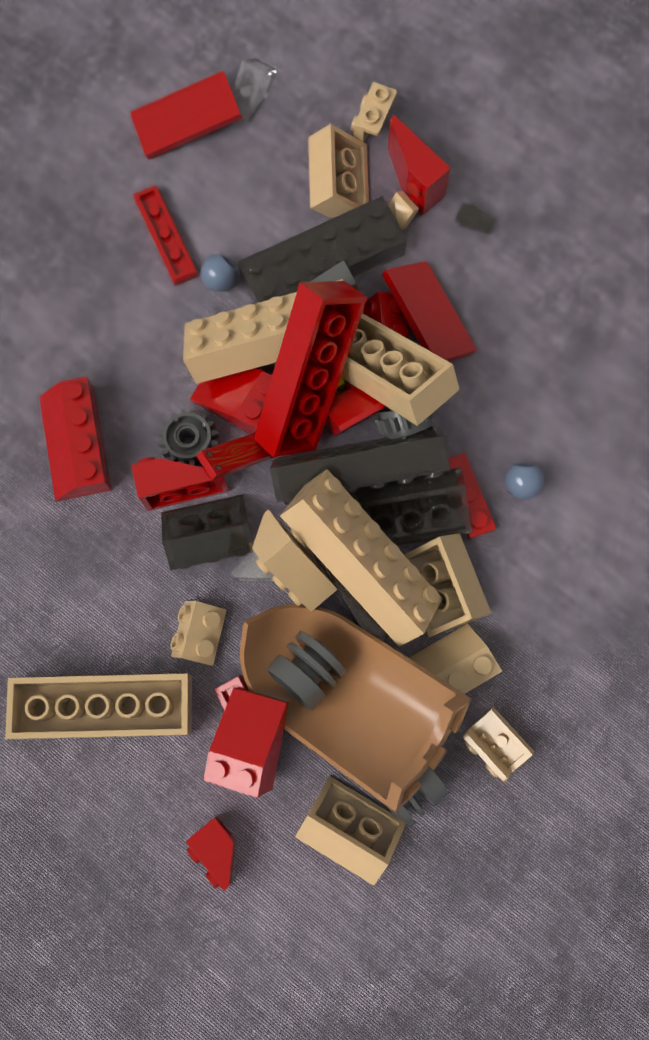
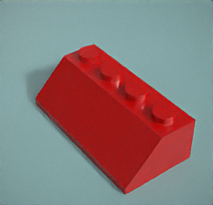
[39,376,111,502]
[326,383,387,437]

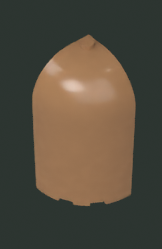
[240,604,471,812]

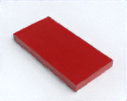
[129,70,243,160]
[382,261,477,362]

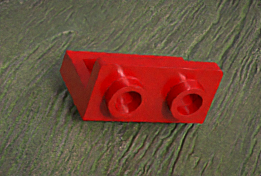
[363,291,409,339]

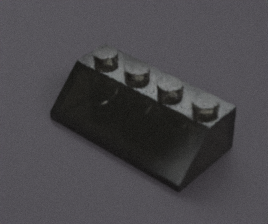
[349,467,472,545]

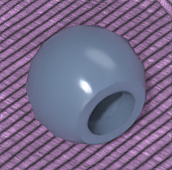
[200,254,238,291]
[505,463,545,500]

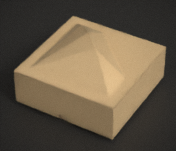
[384,190,419,230]

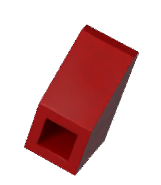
[186,816,236,891]

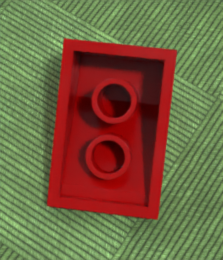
[387,115,451,216]
[189,368,272,434]
[131,457,229,511]
[203,687,289,798]

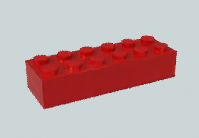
[254,281,367,457]

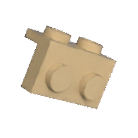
[351,82,397,142]
[171,601,227,666]
[463,707,535,782]

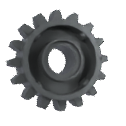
[374,407,437,439]
[157,409,219,466]

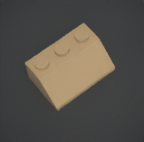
[308,124,370,217]
[252,509,337,612]
[404,533,491,637]
[409,624,502,694]
[295,776,406,885]

